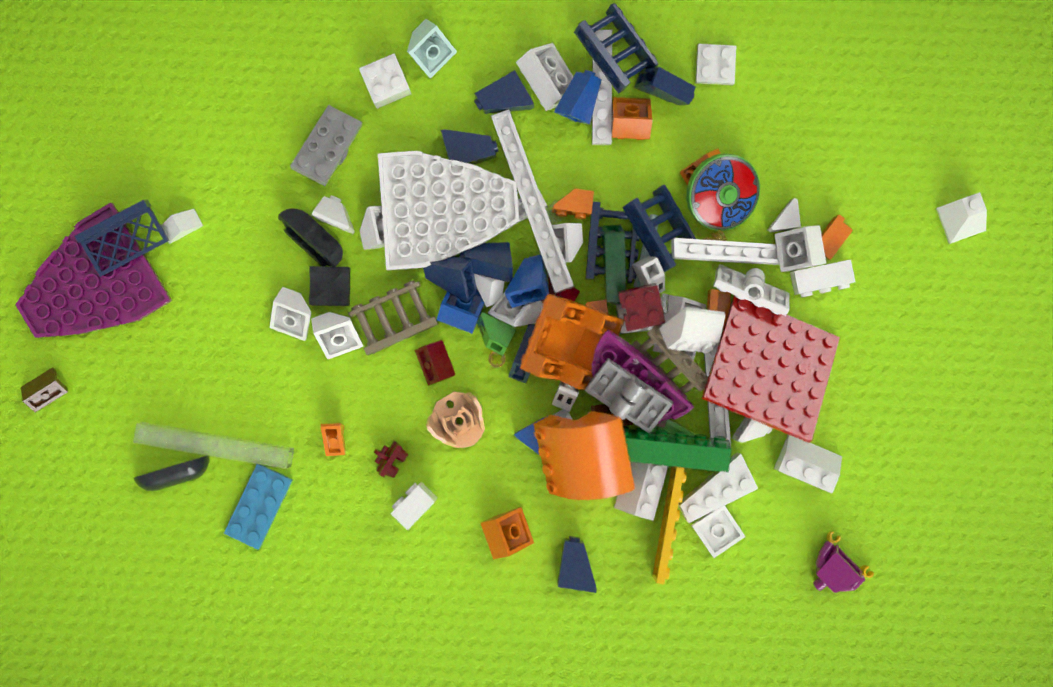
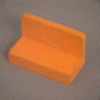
[821,214,853,260]
[706,289,731,330]

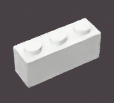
[790,260,855,297]

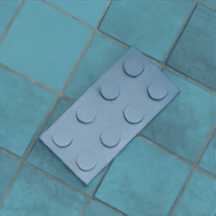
[224,463,293,550]

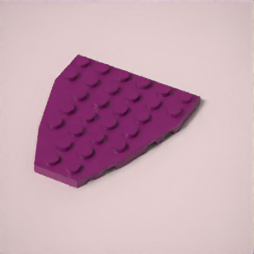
[16,202,172,338]

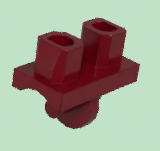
[374,441,408,478]

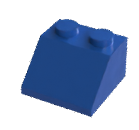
[437,290,485,334]

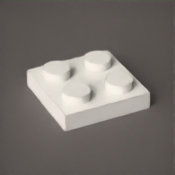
[695,44,736,85]
[691,505,746,558]

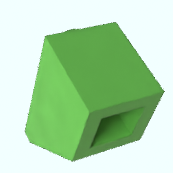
[477,312,516,356]

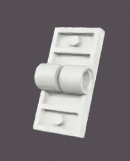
[714,264,790,316]

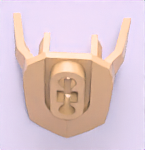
[426,392,485,448]

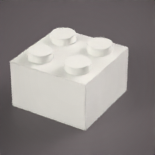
[359,53,411,108]
[774,225,826,272]
[391,482,438,530]

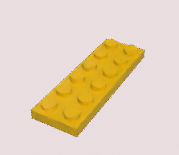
[652,466,687,584]

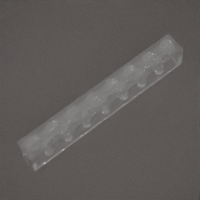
[133,422,294,469]

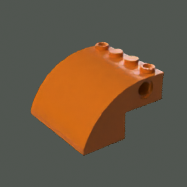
[520,294,624,390]
[534,411,635,500]

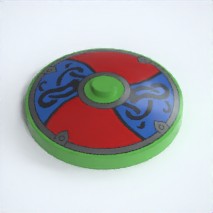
[686,153,760,231]

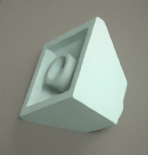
[407,19,457,78]

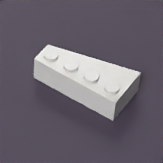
[678,452,758,523]

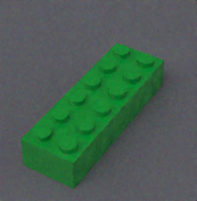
[623,426,731,472]

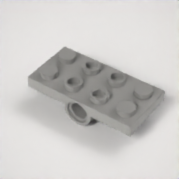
[290,105,362,186]
[585,358,673,433]

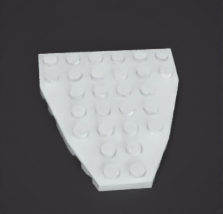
[378,151,519,270]

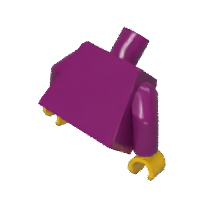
[813,531,874,593]

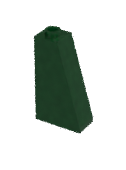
[601,224,626,305]

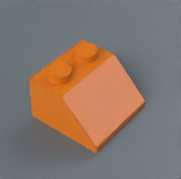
[612,97,652,140]
[480,507,534,559]

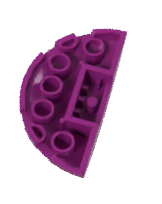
[592,330,694,424]

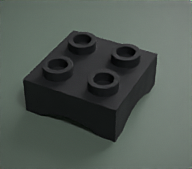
[309,266,350,306]

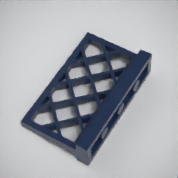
[74,199,170,277]

